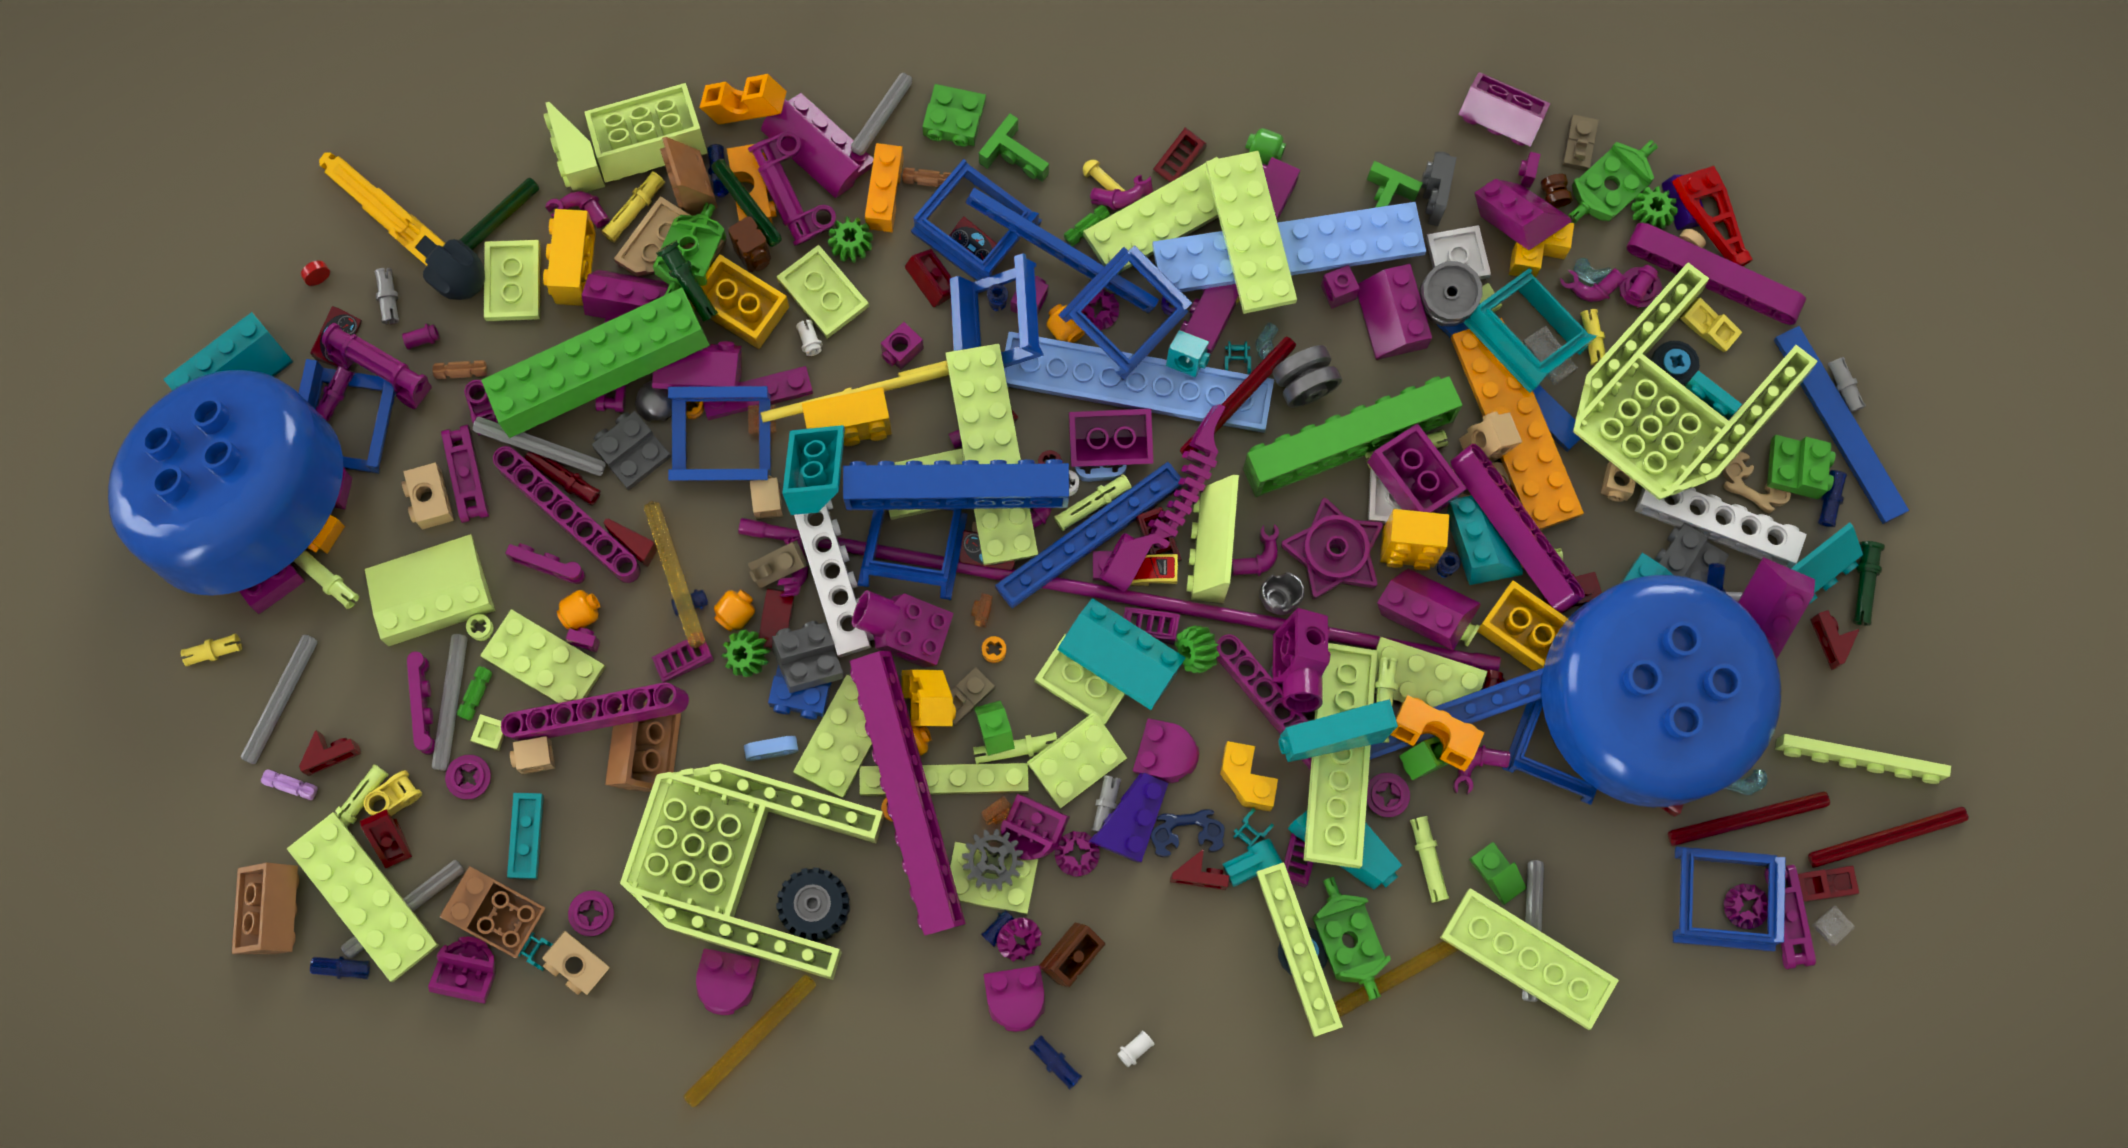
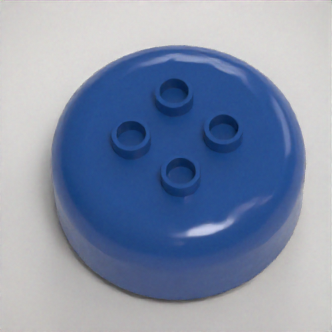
[108,370,343,596]
[1541,575,1781,807]

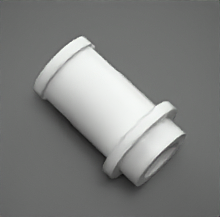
[796,320,823,356]
[1117,1030,1155,1067]

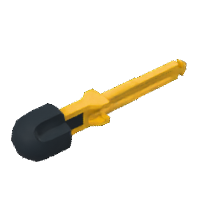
[319,152,485,300]

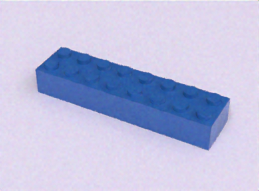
[843,459,1069,510]

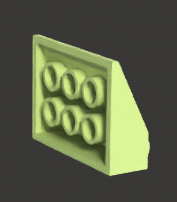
[584,83,707,183]
[1186,475,1239,603]
[365,534,495,646]

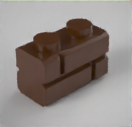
[728,216,771,272]
[1039,922,1105,988]

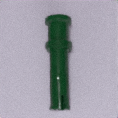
[656,240,718,322]
[1853,541,1885,626]

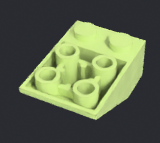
[544,102,605,192]

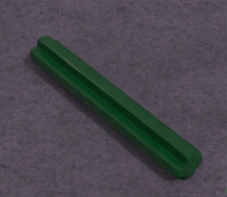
[711,159,782,247]
[460,178,539,250]

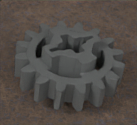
[962,829,1024,892]

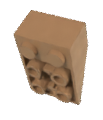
[660,137,718,215]
[439,866,545,958]

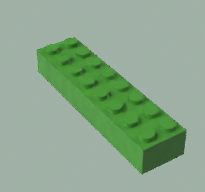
[481,288,710,438]
[1243,376,1463,498]

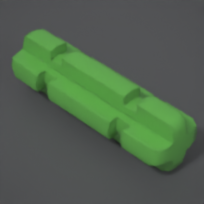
[1064,205,1110,246]
[457,666,492,720]

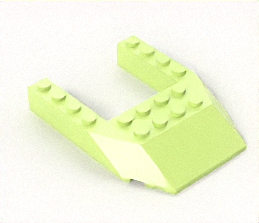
[1573,263,1818,500]
[620,763,885,980]

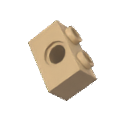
[1459,412,1522,463]
[402,462,454,530]
[542,930,610,995]

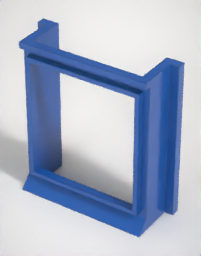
[911,159,1042,281]
[1058,246,1192,380]
[950,253,1044,368]
[299,359,395,474]
[668,386,771,481]
[858,509,967,600]
[1502,698,1597,805]
[1673,846,1786,951]

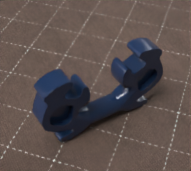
[1150,809,1225,857]

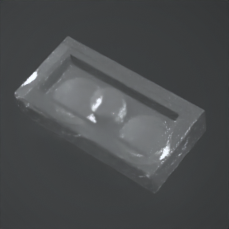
[1522,325,1578,385]

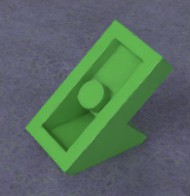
[1469,842,1526,905]

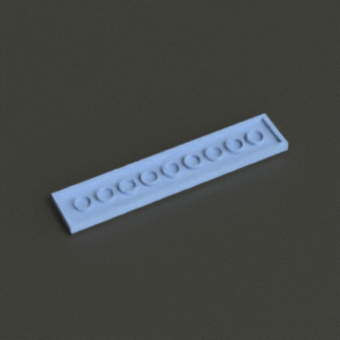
[1152,202,1426,295]
[1004,332,1274,433]

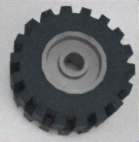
[776,867,850,942]

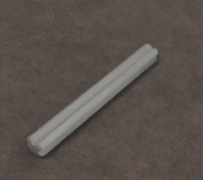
[473,416,606,476]
[432,634,468,771]
[241,635,317,764]
[341,860,464,958]
[1522,860,1544,1002]

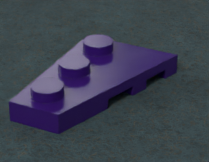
[1089,773,1168,862]

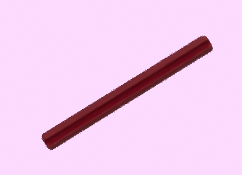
[1180,336,1296,455]
[1668,791,1830,846]
[1808,807,1969,868]

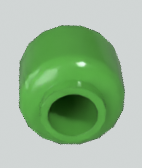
[1245,128,1286,165]

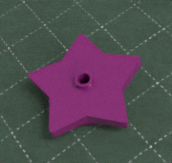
[1281,498,1383,600]

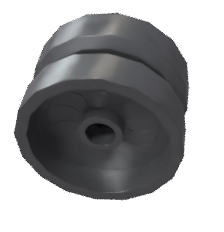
[1419,261,1483,326]
[1272,345,1342,408]

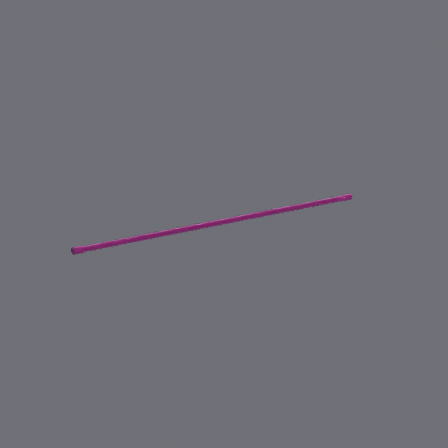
[738,518,1501,671]

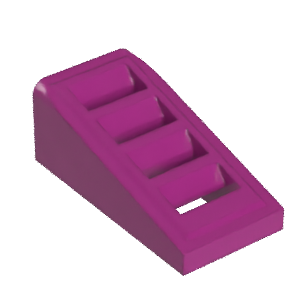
[1123,607,1180,645]
[652,632,714,683]
[1283,833,1314,888]

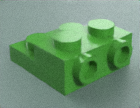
[923,84,986,147]
[1767,435,1836,499]

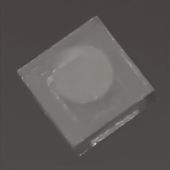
[1812,906,1855,947]

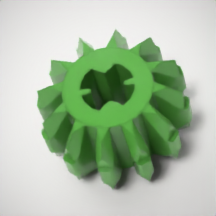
[1631,186,1678,230]
[828,216,873,263]
[1175,625,1220,673]
[721,630,770,677]

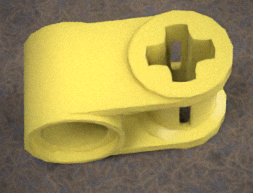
[364,770,422,816]

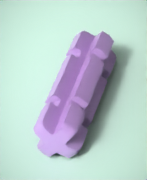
[261,770,318,800]

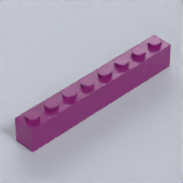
[1180,157,1300,356]

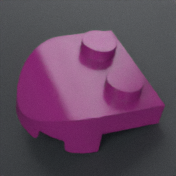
[1133,718,1199,783]
[1001,794,1070,860]
[428,936,496,1004]
[696,948,760,1015]
[984,966,1045,1032]

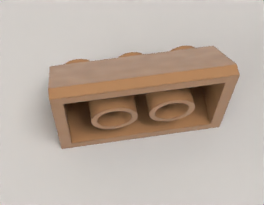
[605,702,681,792]
[232,863,299,954]

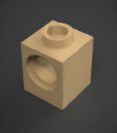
[1601,461,1636,502]
[750,475,783,520]
[510,736,555,774]

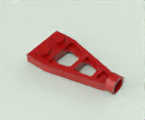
[1672,166,1753,266]

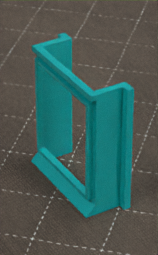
[1464,268,1597,393]

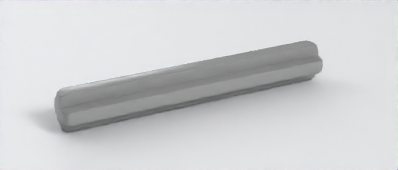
[851,73,912,156]

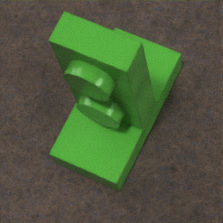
[979,113,1049,182]
[1367,161,1423,209]

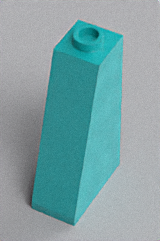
[1279,699,1398,762]
[1288,811,1403,890]

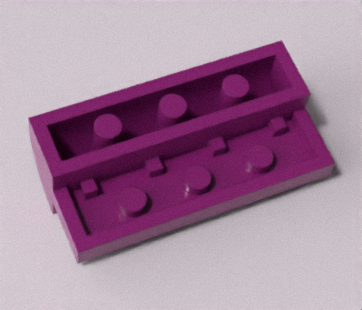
[761,93,874,198]

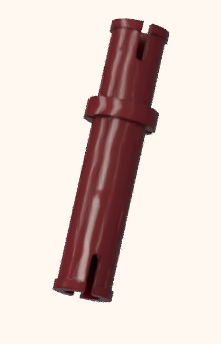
[525,451,601,506]

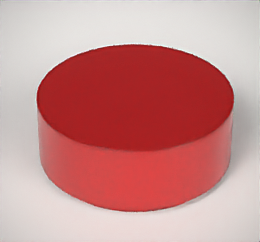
[301,260,330,286]

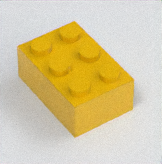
[543,209,596,306]
[690,254,789,349]
[802,387,892,446]
[1380,509,1449,570]
[1477,580,1568,671]

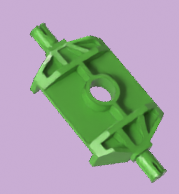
[1568,140,1658,223]
[653,203,726,295]
[1312,877,1391,1001]

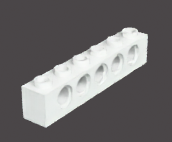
[1634,487,1807,569]
[794,500,874,658]

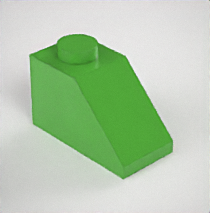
[974,700,1015,756]
[1399,737,1448,780]

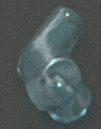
[1574,258,1612,284]
[1255,323,1279,360]
[1726,769,1768,795]

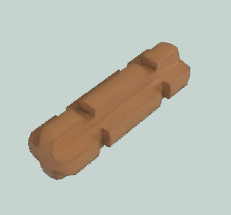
[902,167,951,187]
[433,360,487,379]

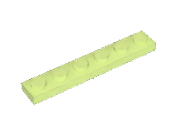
[1775,734,1951,784]
[860,763,1029,796]
[1256,862,1343,1037]

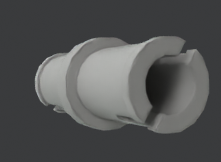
[374,268,399,324]
[1828,357,1866,413]
[1091,775,1121,832]

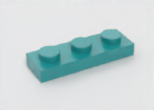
[507,793,544,880]

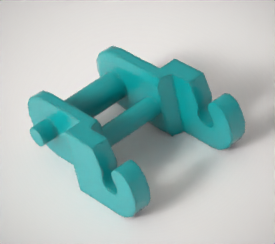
[1224,341,1251,375]
[1233,807,1274,850]
[518,932,553,971]

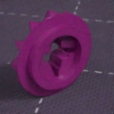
[1618,267,1662,309]
[1081,288,1119,330]
[445,755,491,800]
[1367,773,1410,818]
[1055,831,1100,877]
[1724,883,1768,929]
[568,891,615,937]
[997,918,1042,962]

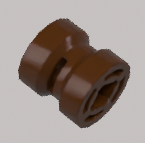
[1540,173,1573,208]

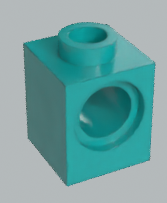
[1166,330,1210,377]

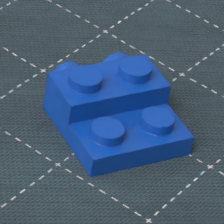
[768,665,832,720]

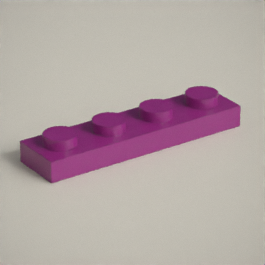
[703,366,813,421]

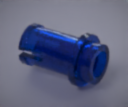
[987,284,1008,311]
[1436,552,1460,578]
[671,589,709,616]
[981,910,1014,947]

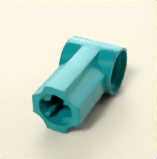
[1222,839,1283,887]

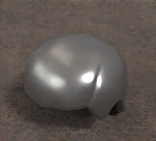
[635,381,672,422]
[1259,572,1304,615]

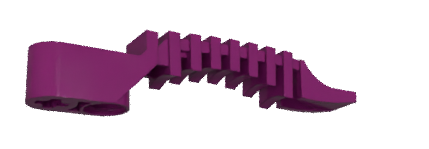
[1100,404,1225,592]

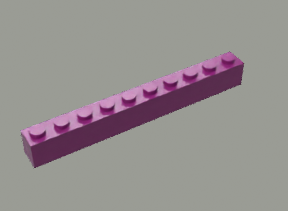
[850,651,966,936]

